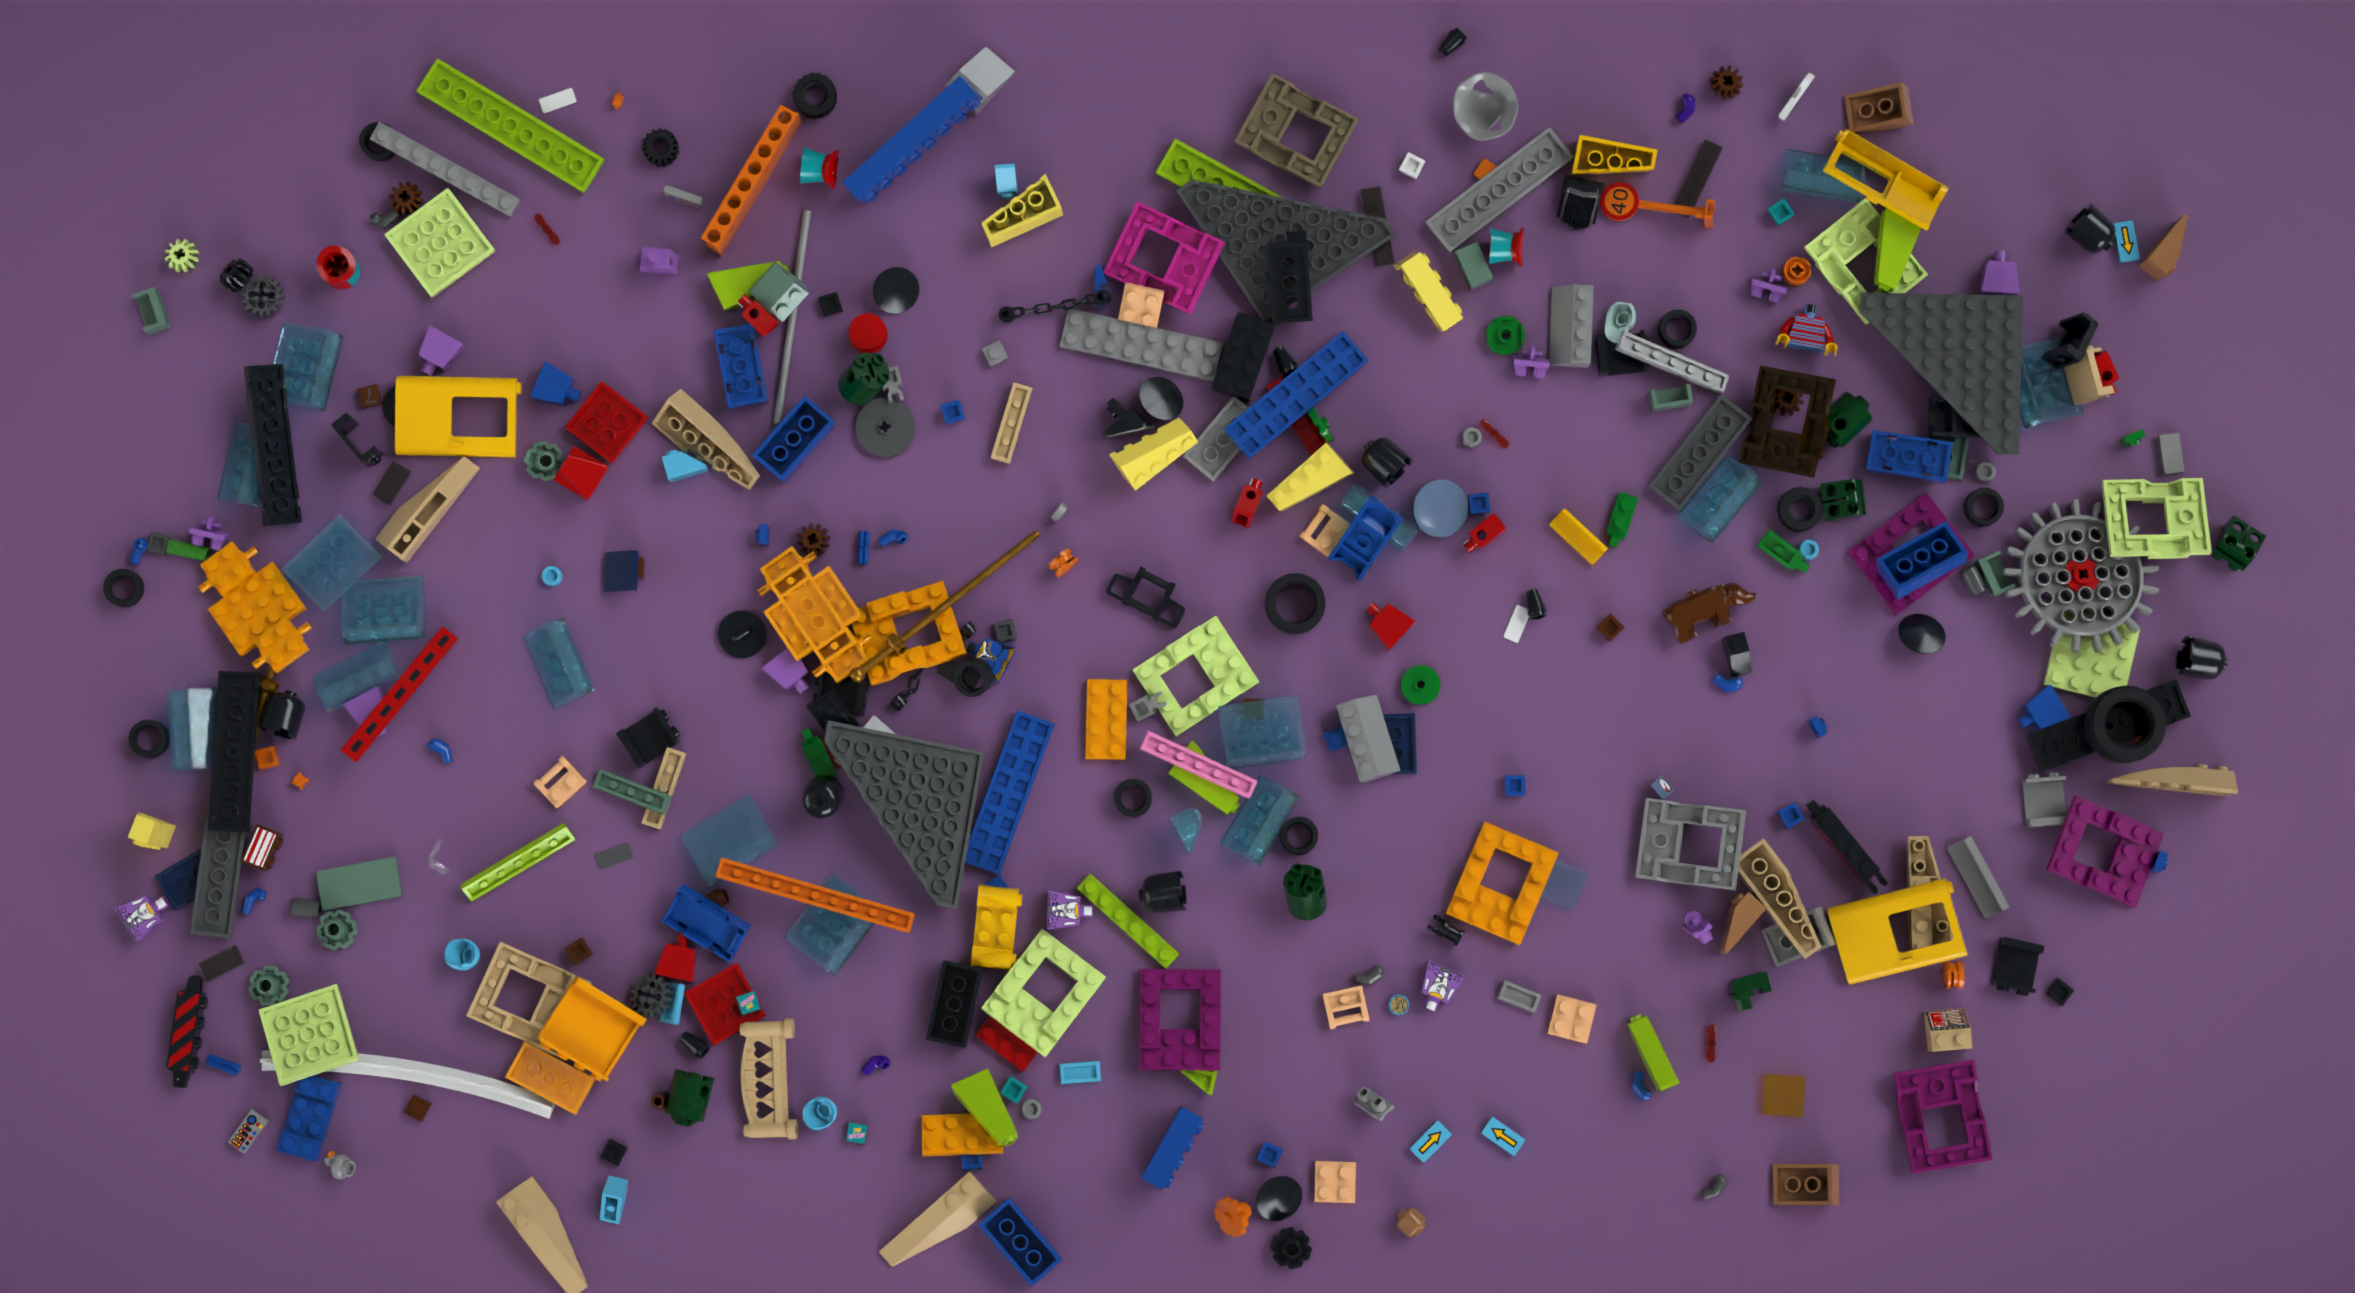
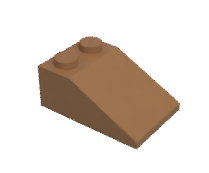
[1845,82,1914,134]
[2139,213,2188,281]
[1719,892,1766,954]
[1773,1164,1839,1205]

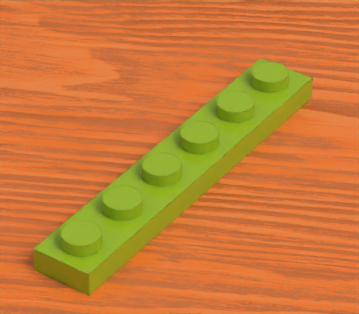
[460,822,576,902]
[1077,874,1179,969]

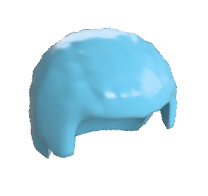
[444,938,480,971]
[802,1096,838,1130]

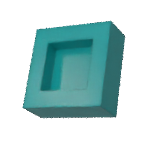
[1767,198,1795,226]
[1000,1076,1028,1104]

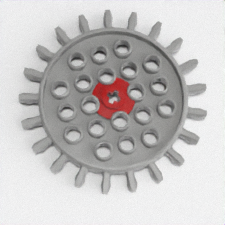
[2002,499,2159,653]

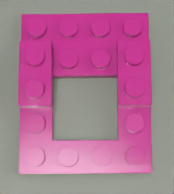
[1103,201,1225,314]

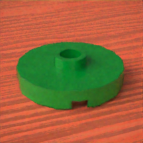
[1485,316,1526,356]
[1308,407,1335,443]
[1401,665,1441,705]

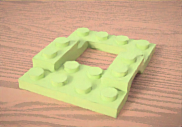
[1804,198,1928,324]
[2101,478,2212,559]
[1132,616,1260,737]
[981,929,1106,1058]

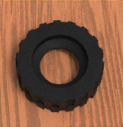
[793,72,837,119]
[1777,487,1823,532]

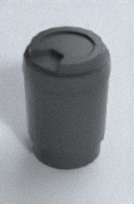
[1959,564,1987,596]
[289,897,321,918]

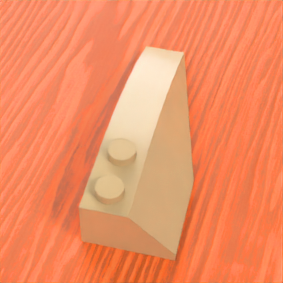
[1738,838,1821,959]

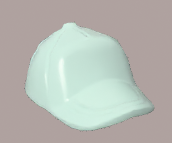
[1605,302,1636,343]

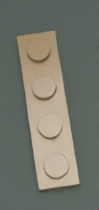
[991,382,1033,464]
[642,747,687,830]

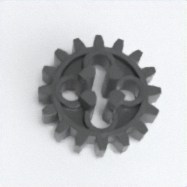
[240,274,286,318]
[630,974,673,1018]

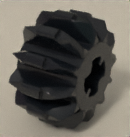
[220,258,253,293]

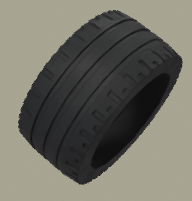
[1265,573,1325,634]

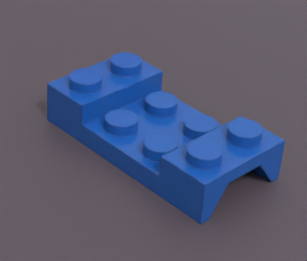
[1328,496,1404,581]
[276,1076,342,1162]

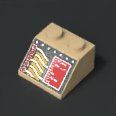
[1924,1008,1973,1052]

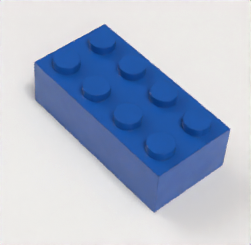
[752,395,836,484]
[1876,521,1968,600]
[1141,1106,1204,1190]
[979,1197,1063,1287]

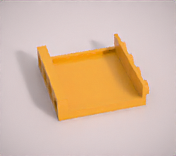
[536,976,647,1082]

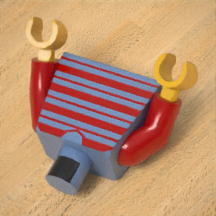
[1775,304,1838,356]

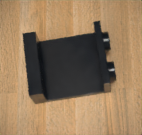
[1595,330,1651,377]
[331,412,384,467]
[616,707,680,768]
[1991,937,2044,996]

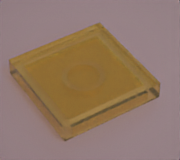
[1762,1074,1805,1117]

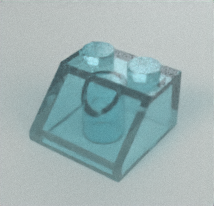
[1170,806,1203,855]

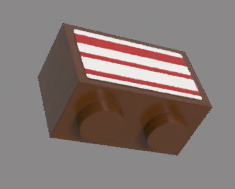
[241,824,284,871]

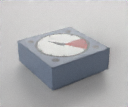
[1651,775,1674,800]

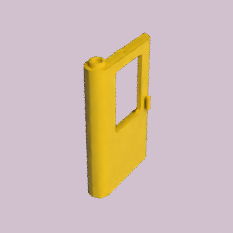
[1823,128,1949,231]
[395,376,522,458]
[1827,878,1968,985]

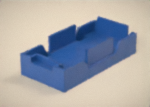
[714,324,769,410]
[1866,430,1953,484]
[661,884,752,962]

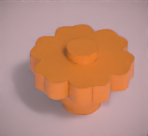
[1214,1196,1251,1238]

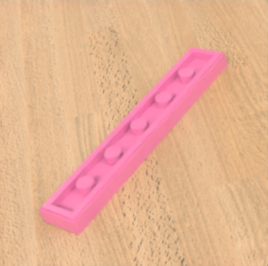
[1140,731,1258,799]

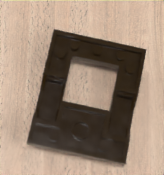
[1738,365,1836,478]

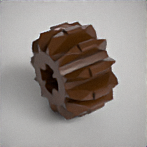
[1710,66,1744,100]
[389,181,424,216]
[1773,389,1804,416]
[796,523,831,557]

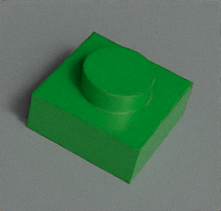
[2120,429,2146,448]

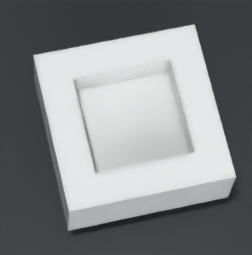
[1399,152,1425,179]

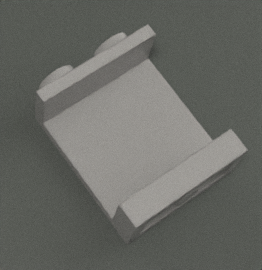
[2022,773,2066,828]

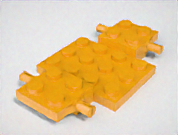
[198,541,312,673]
[757,546,872,683]

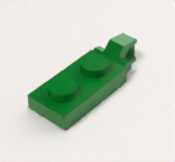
[1607,492,1638,548]
[1757,529,1810,573]
[801,728,838,778]

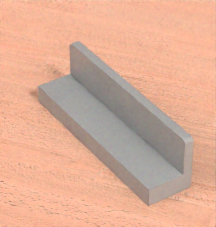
[1947,836,2009,918]

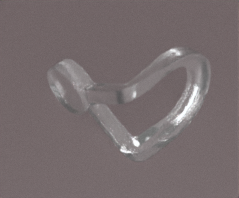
[428,839,450,876]

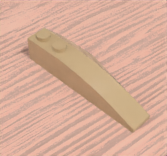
[652,389,760,490]
[2107,764,2238,796]
[879,1171,997,1267]
[496,1176,588,1293]

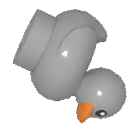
[323,1151,356,1180]

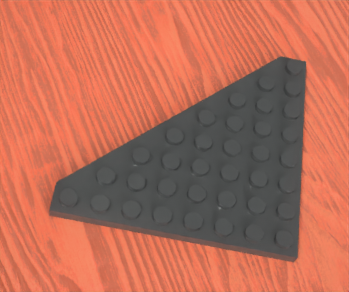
[1176,180,1396,321]
[1860,292,2023,455]
[823,721,984,910]

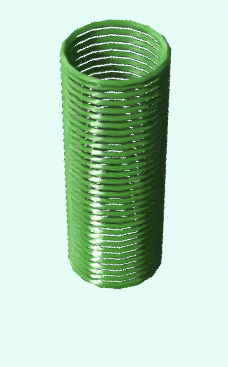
[167,539,210,562]

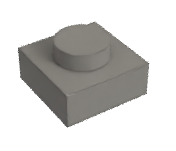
[982,340,1008,367]

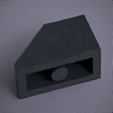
[1722,632,1752,677]

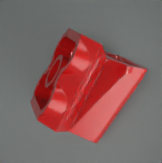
[553,446,609,501]

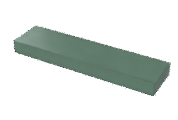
[593,769,673,815]

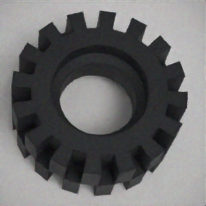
[642,128,679,167]

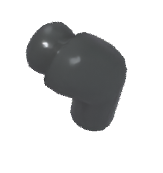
[369,209,400,228]
[1355,965,1384,985]
[1702,1174,1727,1200]

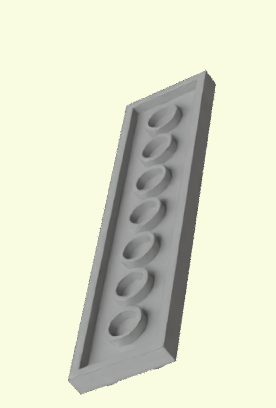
[1425,127,1574,254]
[1060,309,1223,382]

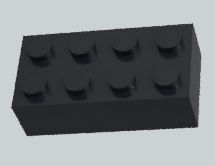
[1212,312,1275,403]
[926,960,984,1048]

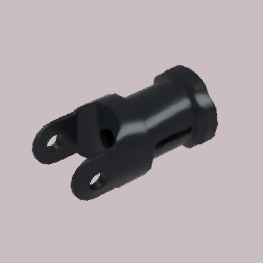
[1427,914,1465,946]

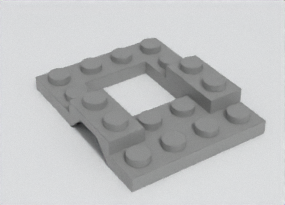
[1635,798,1746,891]

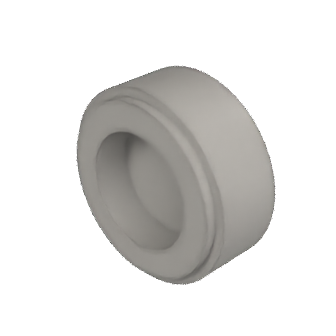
[1462,427,1482,448]
[1975,462,1996,482]
[1051,502,1068,522]
[1021,1099,1042,1119]

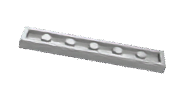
[1615,330,1729,394]

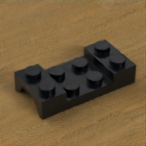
[1928,396,1982,439]

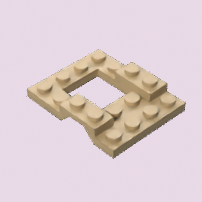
[466,942,593,1057]

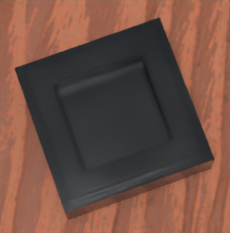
[818,292,843,317]
[2045,978,2074,1006]
[600,1138,628,1166]

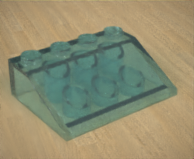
[273,323,344,412]
[2020,338,2084,429]
[281,513,382,612]
[340,575,426,644]
[168,687,238,772]
[1218,695,1306,769]
[680,794,780,887]
[784,874,875,976]

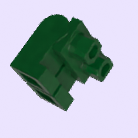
[1820,479,1868,522]
[2212,516,2266,571]
[1729,972,1772,1011]

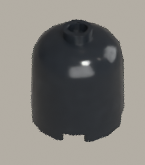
[2064,203,2116,254]
[1362,437,1413,488]
[2176,635,2228,680]
[257,690,305,740]
[802,775,844,818]
[1139,871,1187,913]

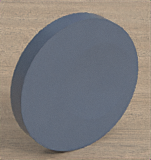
[1411,479,1469,537]

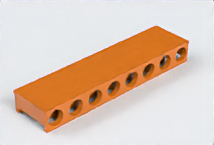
[701,105,802,257]

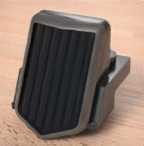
[1556,175,1603,231]
[1102,398,1155,440]

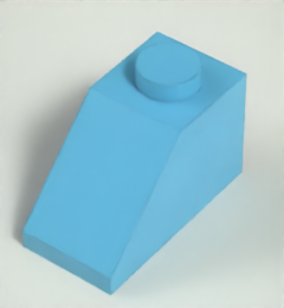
[995,163,1018,199]
[662,450,709,482]
[599,1176,628,1224]

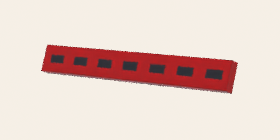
[340,626,458,763]

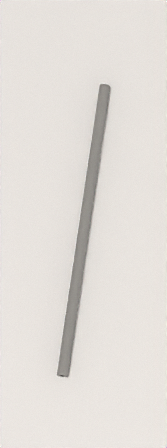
[773,210,811,425]

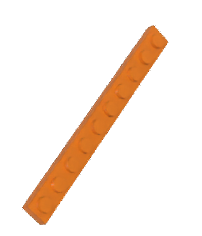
[715,858,915,933]

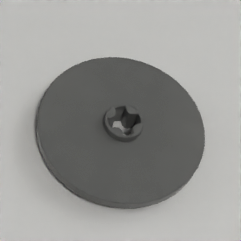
[855,398,915,457]

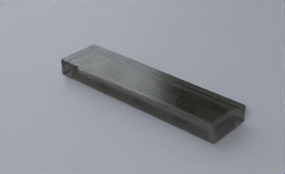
[1674,139,1723,219]
[1361,186,1395,267]

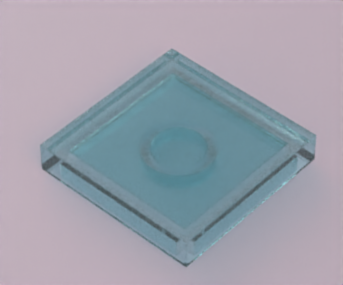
[1541,859,1589,910]

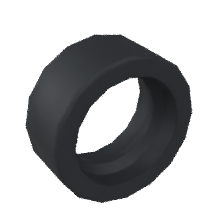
[359,122,395,161]
[1658,309,1697,349]
[1964,488,2004,527]
[103,569,144,607]
[953,657,993,697]
[128,720,170,758]
[1114,779,1152,817]
[1280,816,1318,855]

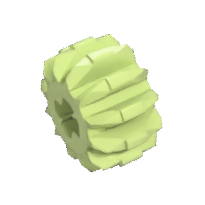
[165,239,199,273]

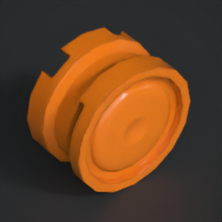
[1781,256,1811,287]
[1048,548,1079,578]
[1943,960,1964,989]

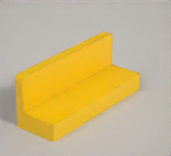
[1549,508,1608,565]

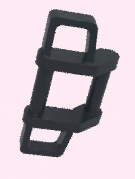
[1106,566,1185,628]

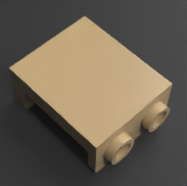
[2064,345,2114,405]

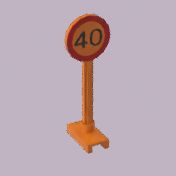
[1600,182,1716,228]

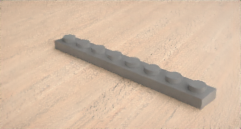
[370,122,520,217]

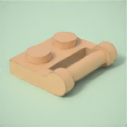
[1299,504,1350,557]
[533,755,587,809]
[1322,985,1370,1030]

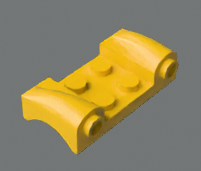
[971,884,1023,970]

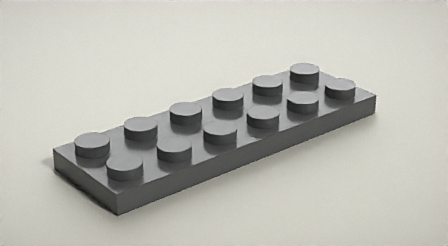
[1647,394,1753,512]
[190,813,246,938]

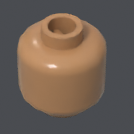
[1396,1207,1427,1237]

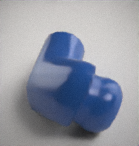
[878,529,908,547]
[129,538,148,565]
[1712,673,1743,692]
[427,739,453,764]
[241,888,267,914]
[1631,1071,1651,1100]

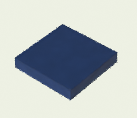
[604,550,639,593]

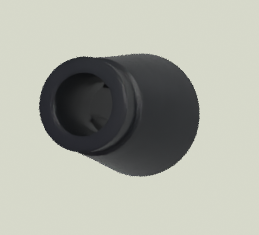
[1438,27,1467,57]
[1273,346,1297,377]
[1526,589,1547,620]
[679,1031,710,1059]

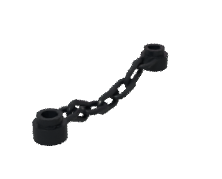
[999,289,1112,323]
[889,621,977,711]

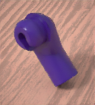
[1676,93,1695,123]
[861,1055,891,1076]

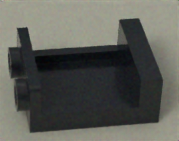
[2042,312,2099,370]
[813,672,869,715]

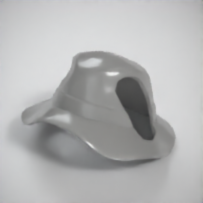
[1453,72,1518,141]

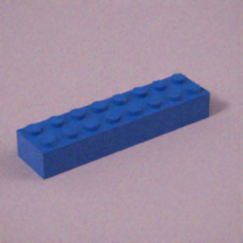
[842,76,983,203]

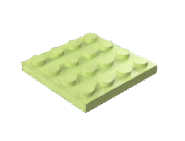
[384,188,496,298]
[2043,612,2140,698]
[259,984,360,1086]

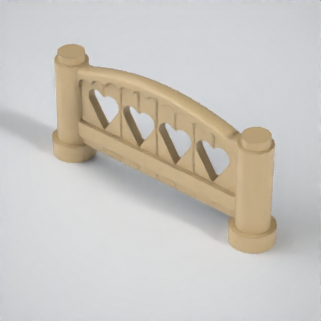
[740,1018,798,1140]

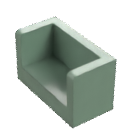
[1454,242,1493,290]
[132,287,171,335]
[1648,383,1693,412]
[1974,550,2017,598]

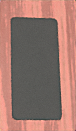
[594,843,633,869]

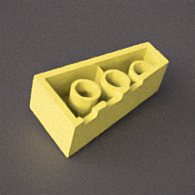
[981,174,1063,248]
[1393,252,1463,332]
[1109,418,1198,491]
[1267,443,1355,512]
[128,812,176,850]

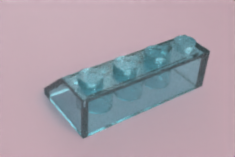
[1782,149,1866,203]
[217,423,275,507]
[1676,456,1763,543]
[1339,485,1418,552]
[524,618,594,710]
[313,640,402,712]
[1220,775,1299,866]

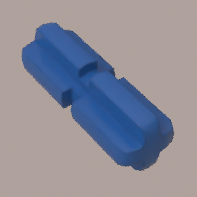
[857,531,870,565]
[206,1054,241,1075]

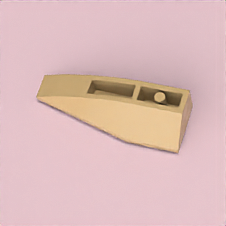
[375,457,480,563]
[1907,836,1953,958]

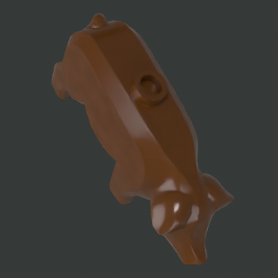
[1662,583,1756,644]

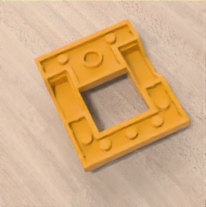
[852,580,967,686]
[1446,822,1559,945]

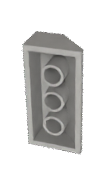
[1549,284,1594,368]
[1336,695,1401,783]

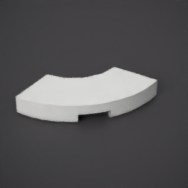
[1778,73,1815,121]

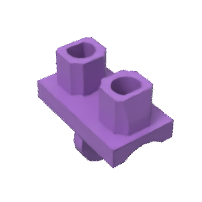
[1750,268,1787,303]
[1513,345,1550,378]
[189,516,230,550]
[1682,910,1713,944]

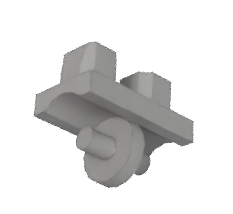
[1354,1086,1394,1122]

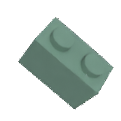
[749,262,809,322]

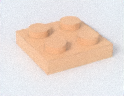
[1118,282,1165,328]
[1547,994,1596,1044]
[1314,1161,1356,1203]

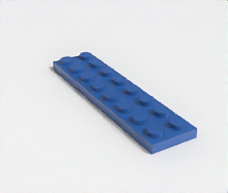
[1223,331,1369,460]
[965,710,1055,875]

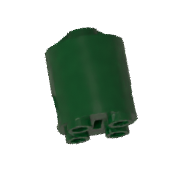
[838,352,890,405]
[1827,392,1873,449]
[1283,863,1328,921]
[664,1069,715,1127]

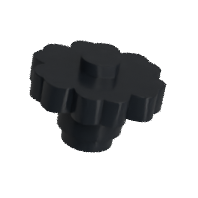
[1270,1227,1312,1269]

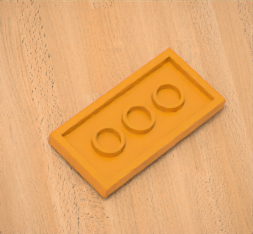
[1085,679,1127,760]
[505,1041,596,1115]
[922,1113,1004,1157]

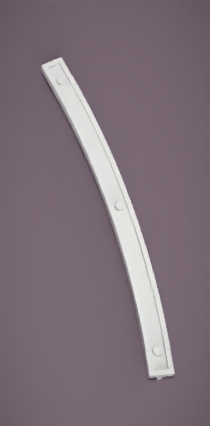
[260,1050,555,1119]

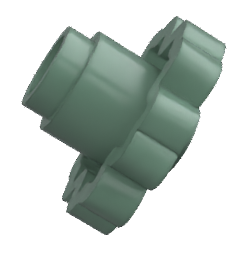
[524,441,565,481]
[316,910,359,950]
[248,965,291,1006]

